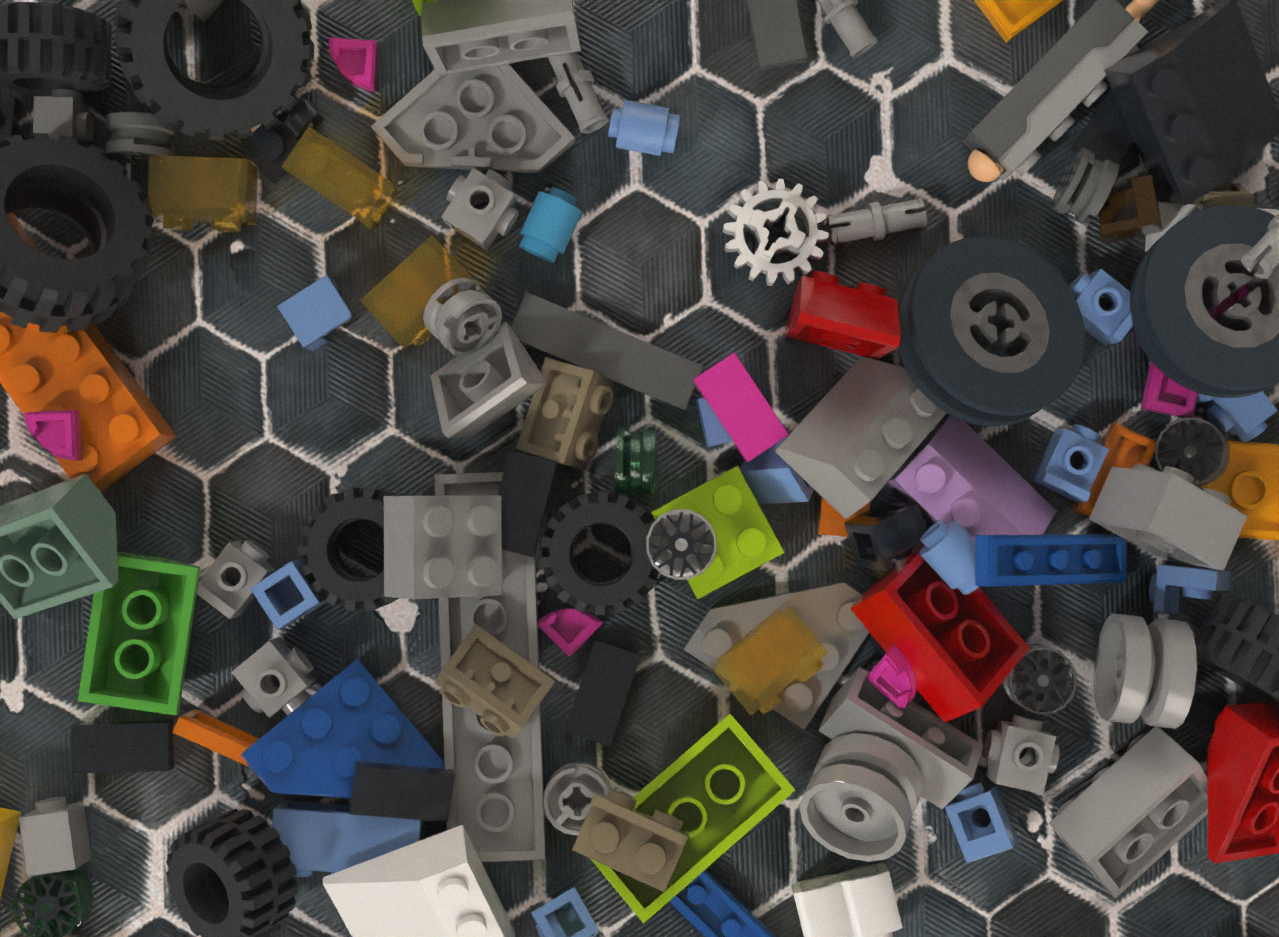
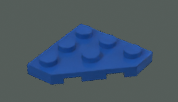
[240,659,445,799]

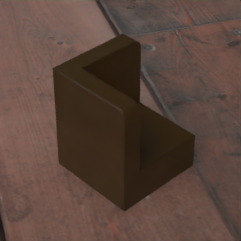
[1098,175,1163,244]

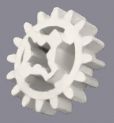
[723,179,829,286]

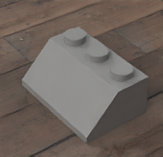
[422,0,581,76]
[775,356,946,519]
[1049,727,1208,898]

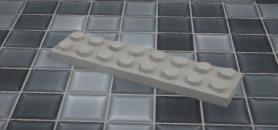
[434,472,546,862]

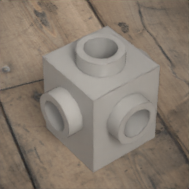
[441,168,519,251]
[231,637,316,718]
[984,714,1059,795]

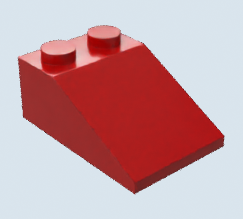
[784,271,901,360]
[1207,701,1279,864]

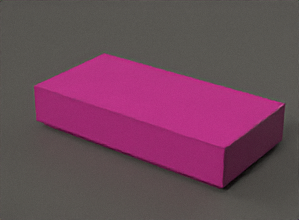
[693,352,789,463]

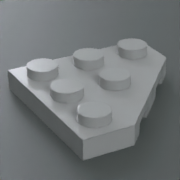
[371,64,576,174]
[683,582,869,730]

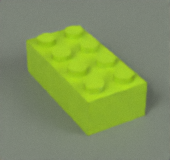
[590,714,795,924]

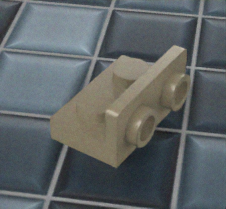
[516,357,614,471]
[435,624,555,739]
[572,788,690,892]

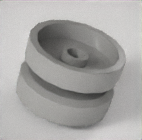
[1094,613,1197,729]
[799,733,923,862]

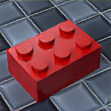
[850,543,1030,723]

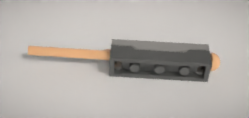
[962,0,1160,182]

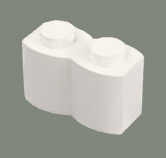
[791,863,903,937]

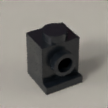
[844,501,927,572]

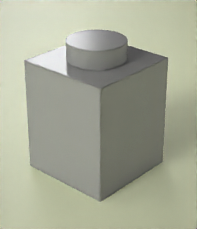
[19,797,92,877]

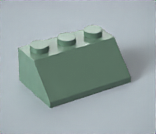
[0,473,119,619]

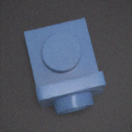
[1149,564,1231,614]

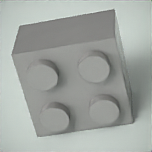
[1089,463,1247,571]
[384,495,502,599]

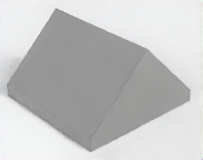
[430,321,548,438]

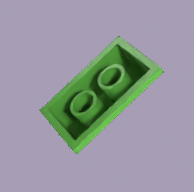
[78,552,201,715]

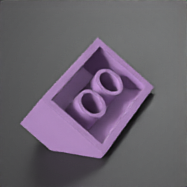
[888,414,1057,541]

